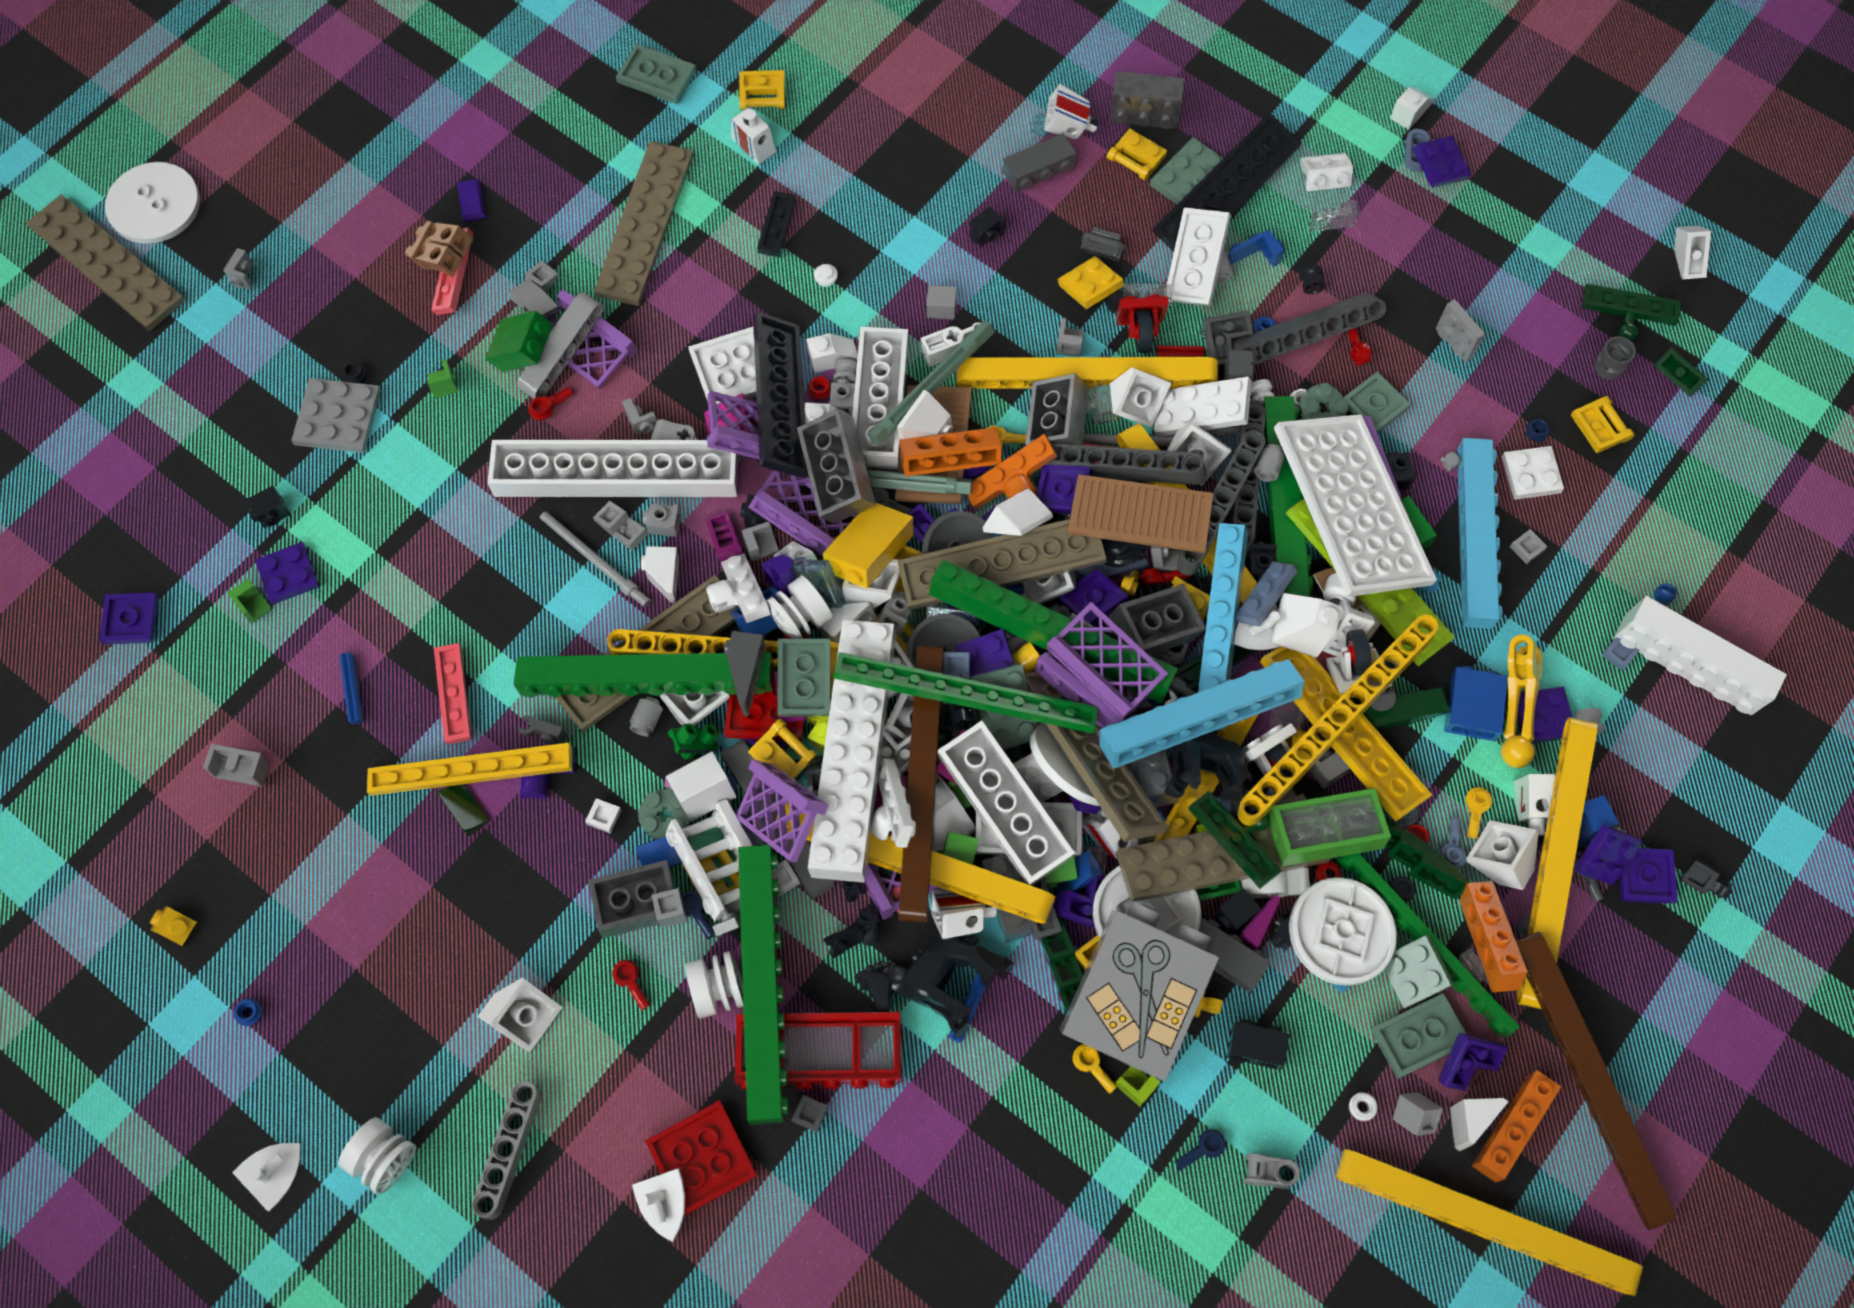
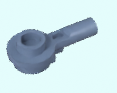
[1439,818,1466,869]

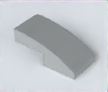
[509,261,558,312]
[510,280,558,318]
[593,501,649,551]

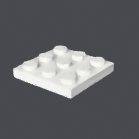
[688,327,756,405]

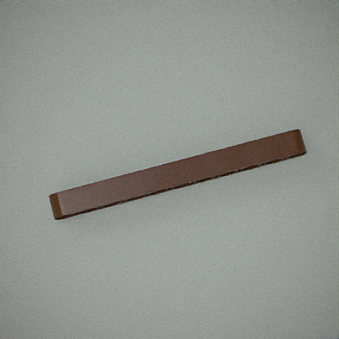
[899,646,944,923]
[1516,932,1677,1231]

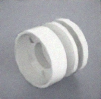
[766,575,833,639]
[685,951,743,1019]
[338,1117,416,1195]

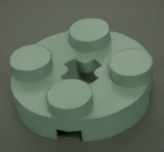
[1299,383,1349,420]
[638,789,691,840]

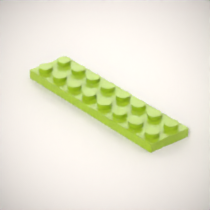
[1286,499,1455,666]

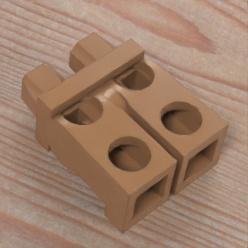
[405,221,473,277]

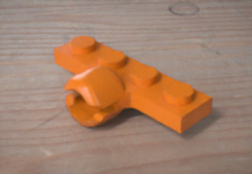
[967,434,1058,510]

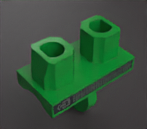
[668,724,719,759]

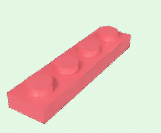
[431,228,473,315]
[434,643,472,745]

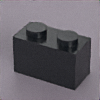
[1226,1019,1290,1071]

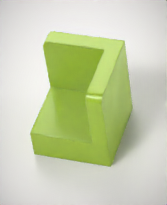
[1115,1066,1160,1107]

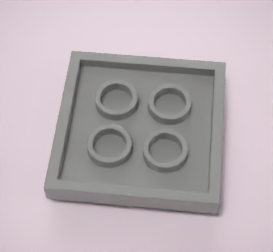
[291,378,381,453]

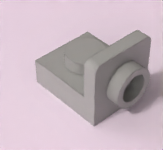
[223,248,253,290]
[622,398,657,436]
[1151,546,1181,571]
[712,899,741,936]

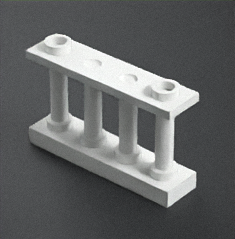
[666,799,753,922]

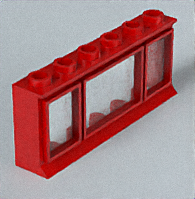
[734,1012,901,1090]

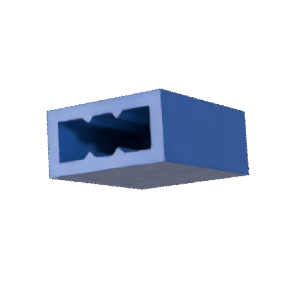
[1444,666,1508,742]

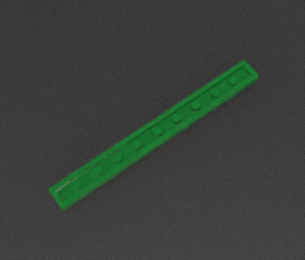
[833,652,1098,733]
[1337,853,1520,1039]

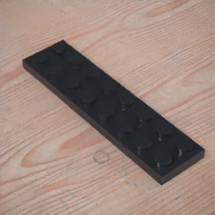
[1152,113,1302,252]
[753,312,808,479]

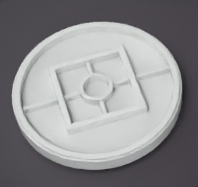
[105,162,200,244]
[1030,723,1100,806]
[1093,866,1201,939]
[1289,877,1396,986]

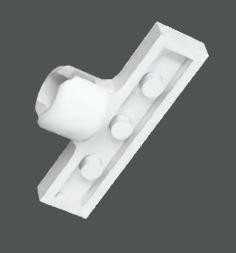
[706,554,771,623]
[871,758,916,848]

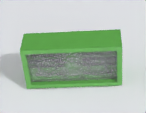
[1268,788,1391,867]

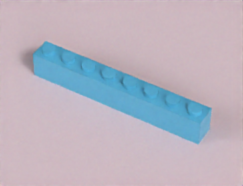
[1457,438,1502,629]
[1198,523,1248,731]
[1099,659,1305,769]

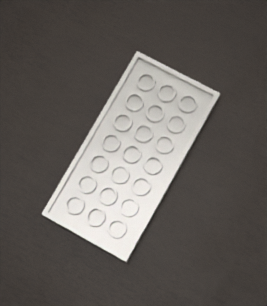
[1274,415,1437,597]

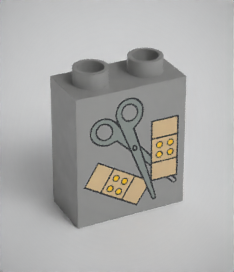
[1059,901,1219,1081]

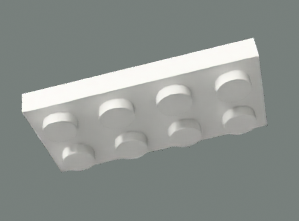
[1164,208,1231,307]
[1154,377,1252,437]
[975,802,1082,857]

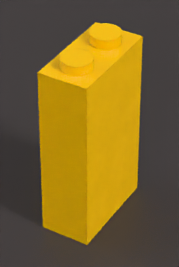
[823,502,913,588]

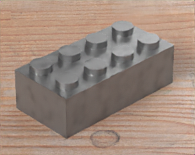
[797,409,876,523]

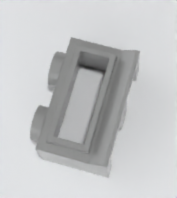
[203,744,270,787]

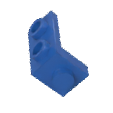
[1229,230,1284,267]

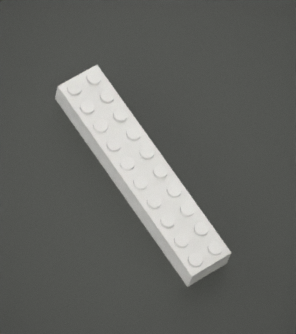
[488,440,739,497]
[808,620,896,883]

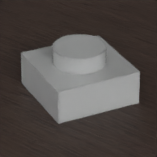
[1510,529,1547,564]

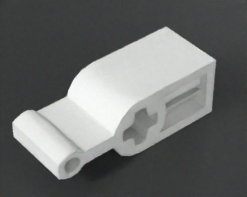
[920,323,980,367]
[1240,868,1310,899]

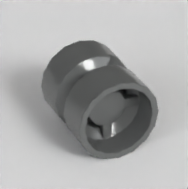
[1594,336,1636,380]

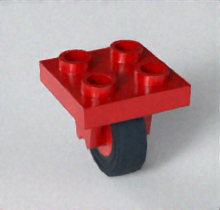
[1115,294,1169,353]

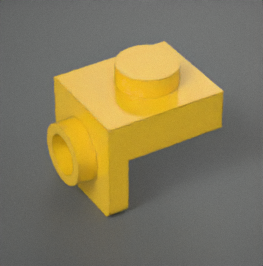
[150,907,197,946]

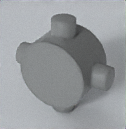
[1440,451,1460,472]

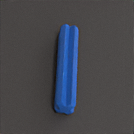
[339,652,363,724]
[948,973,986,1043]

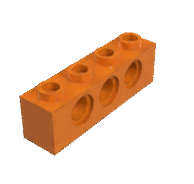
[899,427,1001,477]
[1459,881,1528,992]
[1472,1070,1561,1183]

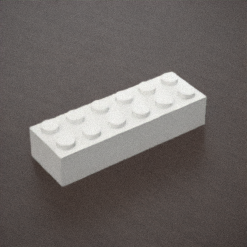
[852,327,908,470]
[1614,596,1787,715]
[938,721,1075,886]

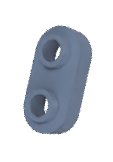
[1404,129,1430,172]

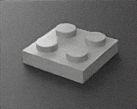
[1436,299,1485,363]

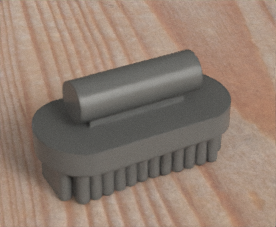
[1081,227,1126,261]

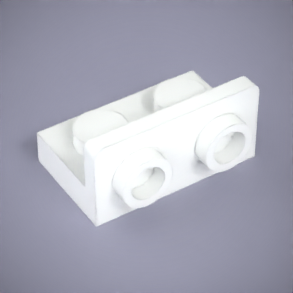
[1300,153,1353,191]
[1322,599,1375,657]

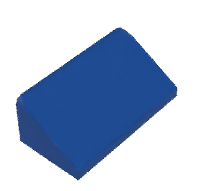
[636,837,692,868]
[1055,850,1103,896]

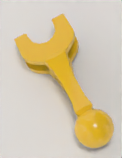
[1500,634,1543,768]

